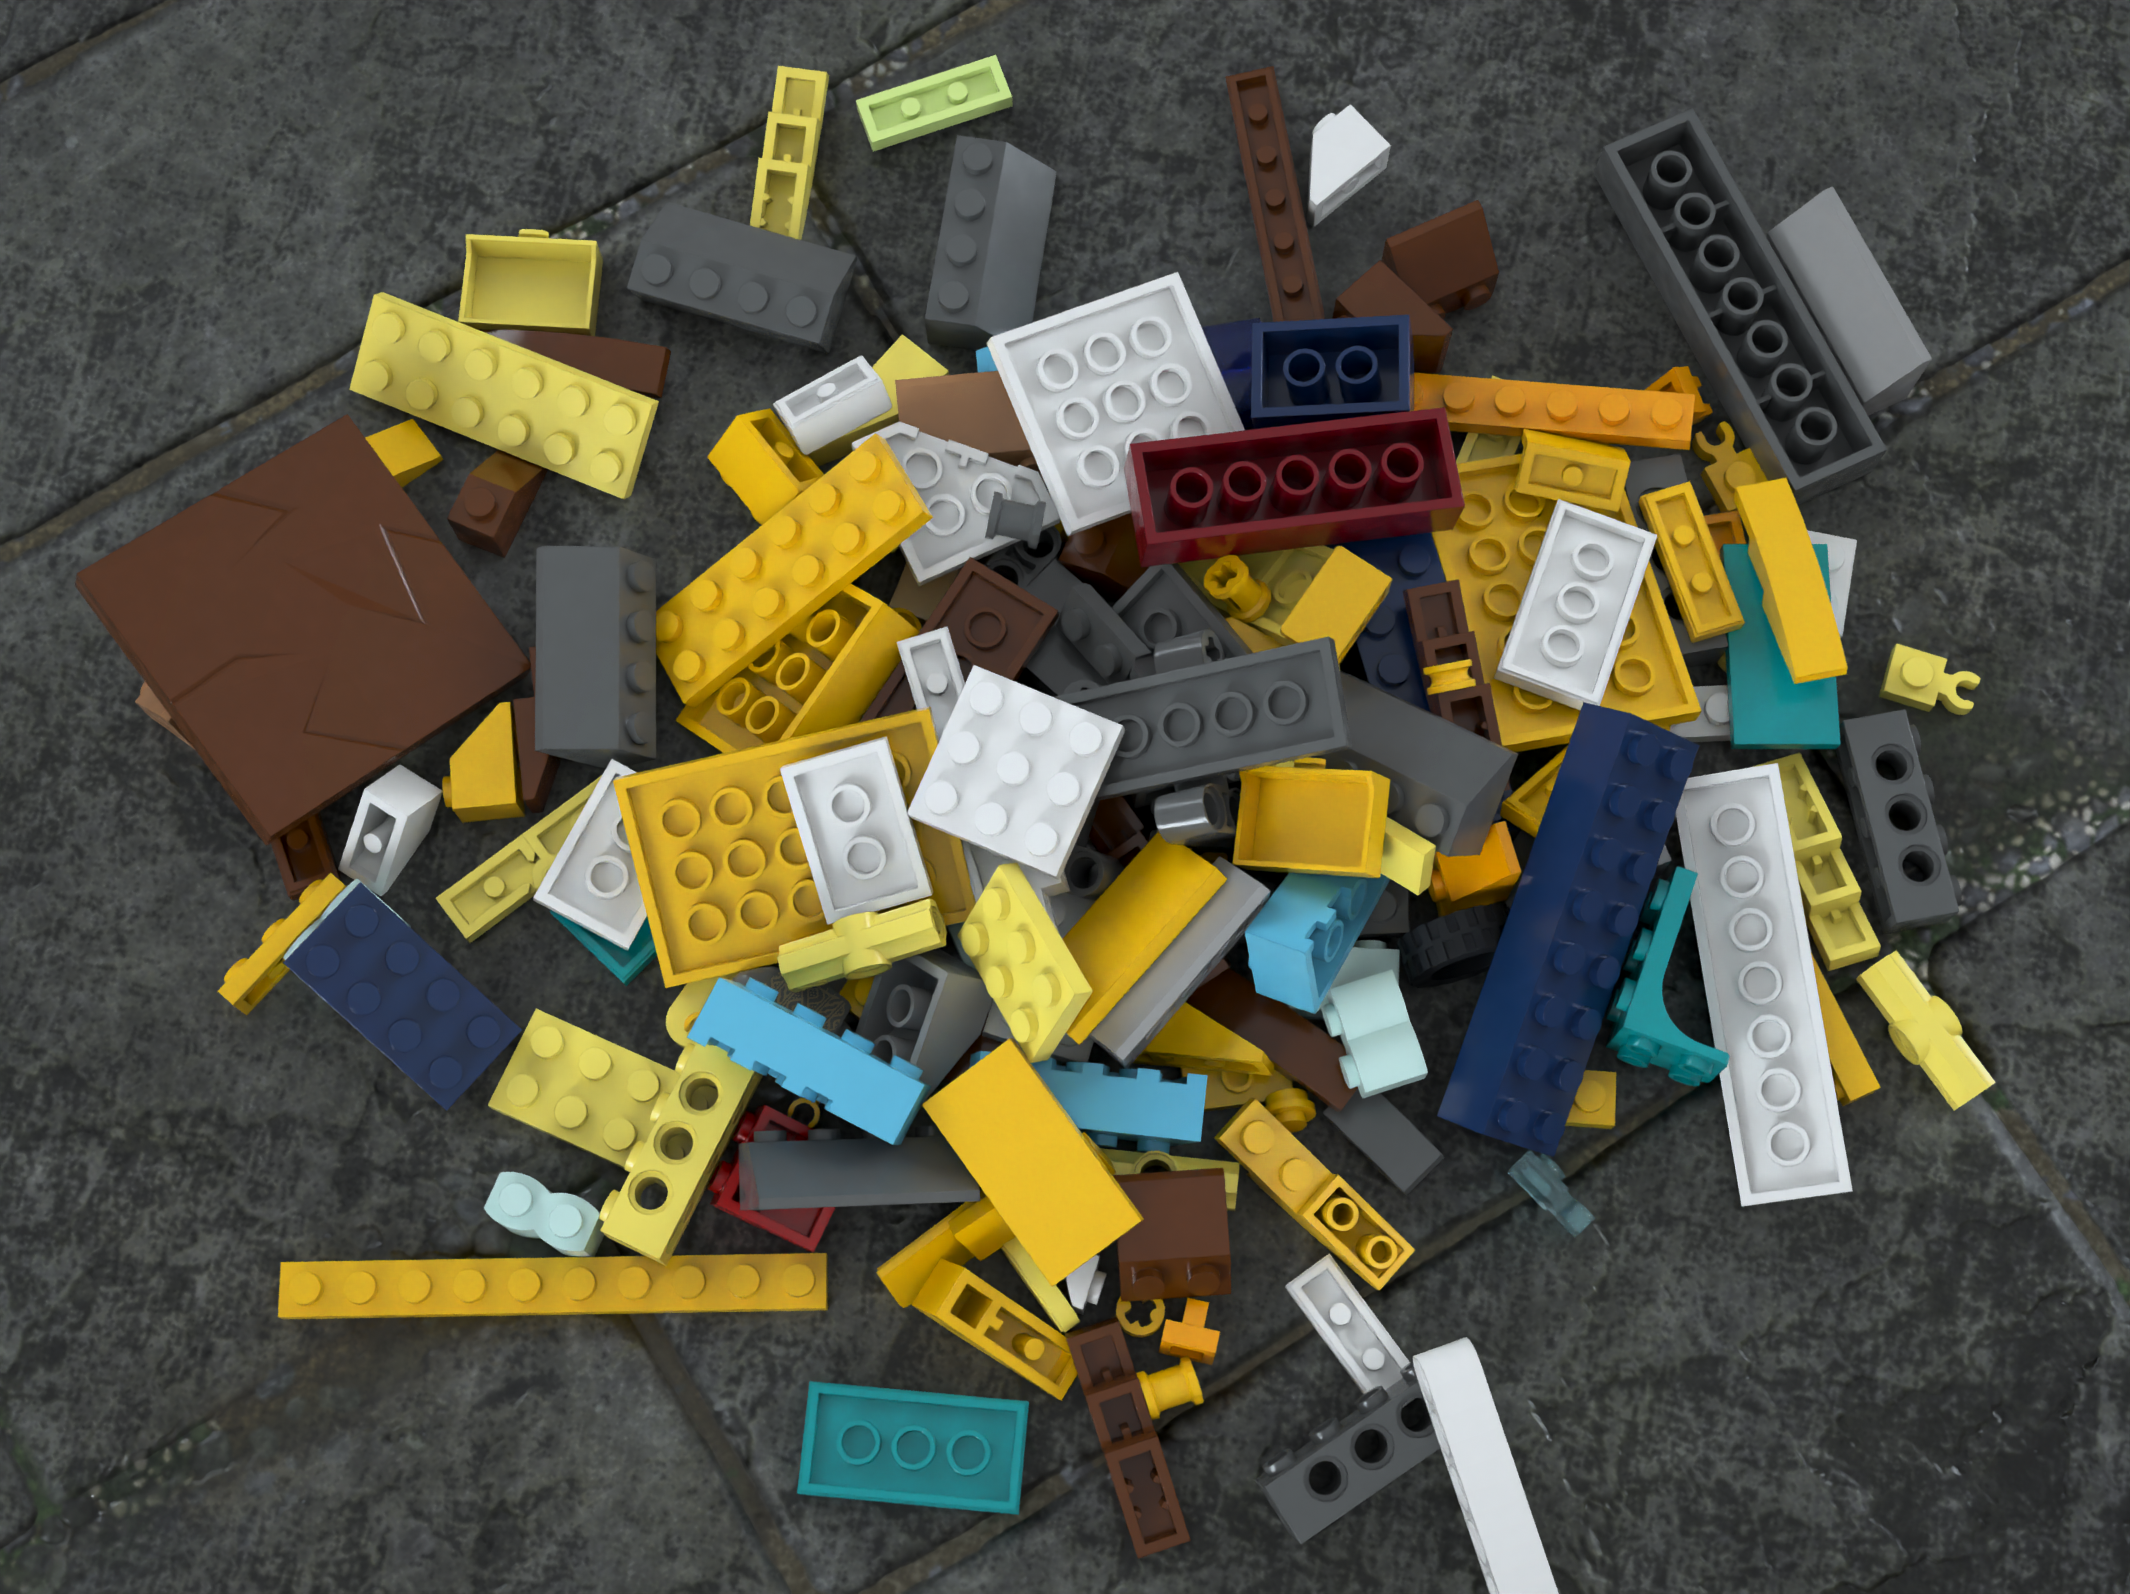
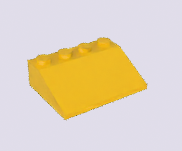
[675,583,920,753]

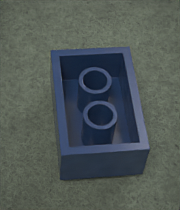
[1251,315,1414,429]

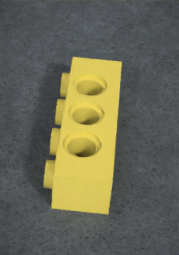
[599,1043,763,1266]

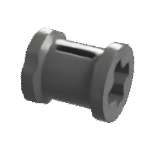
[985,491,1046,549]

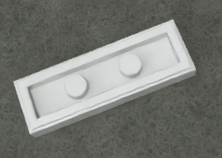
[1285,1253,1415,1408]

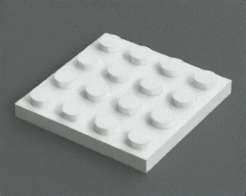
[987,272,1245,536]

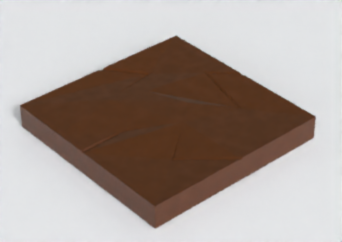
[75,414,531,846]

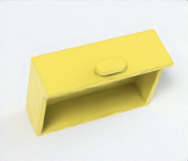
[458,229,603,336]

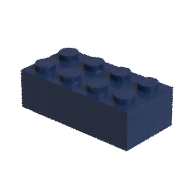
[283,882,522,1111]

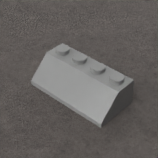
[1766,186,1932,416]
[1088,856,1271,1069]

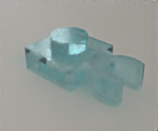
[1508,1149,1595,1238]

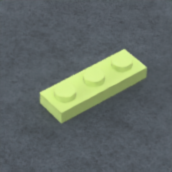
[856,55,1013,152]

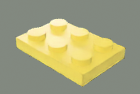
[957,863,1093,1063]

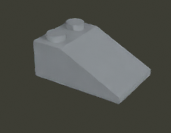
[855,948,993,1104]

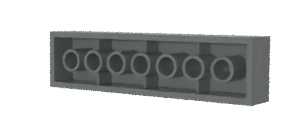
[1594,108,1887,505]

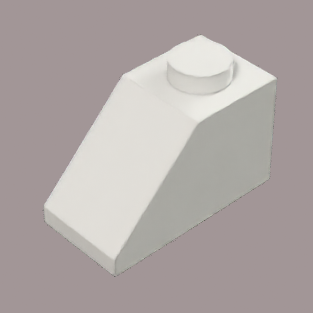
[1306,104,1391,227]
[338,765,443,896]

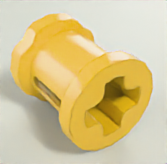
[1204,555,1271,623]
[1136,1356,1204,1420]

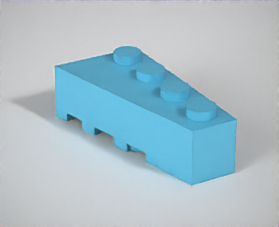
[1245,873,1390,1014]
[687,977,932,1145]
[969,1051,1208,1154]

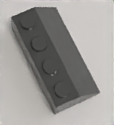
[925,135,1057,350]
[627,202,858,354]
[535,546,656,769]
[1293,671,1518,857]
[738,1125,980,1210]

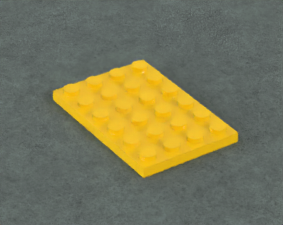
[1431,443,1701,752]
[613,706,976,988]

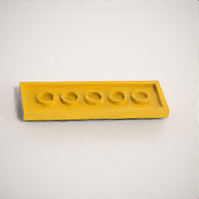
[656,433,933,708]

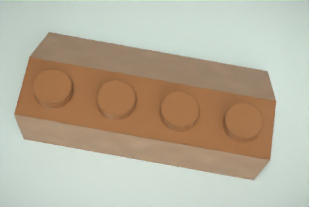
[895,371,1045,483]

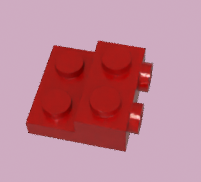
[707,1105,836,1252]

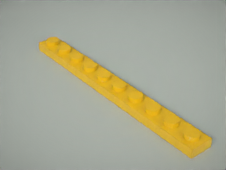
[278,1253,828,1319]

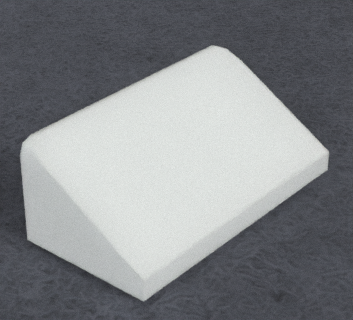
[773,356,892,455]

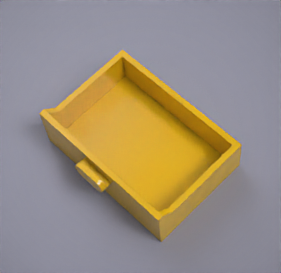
[1232,757,1391,878]

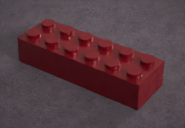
[1124,407,1465,567]

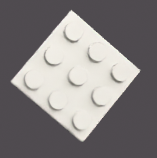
[907,665,1125,880]

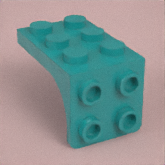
[1606,866,1730,1086]

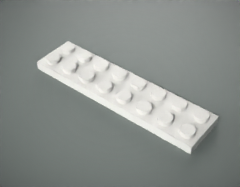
[1676,763,1853,1207]

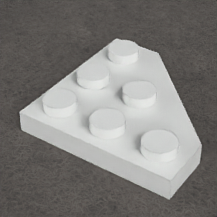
[852,421,1060,587]

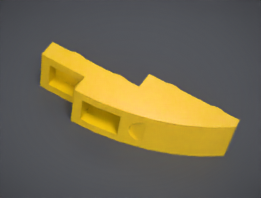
[1214,1098,1415,1291]

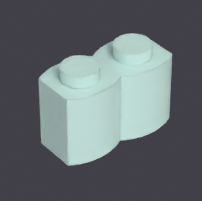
[1321,969,1428,1099]
[484,1172,604,1257]

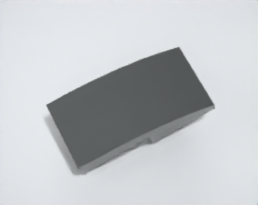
[1323,1089,1444,1196]

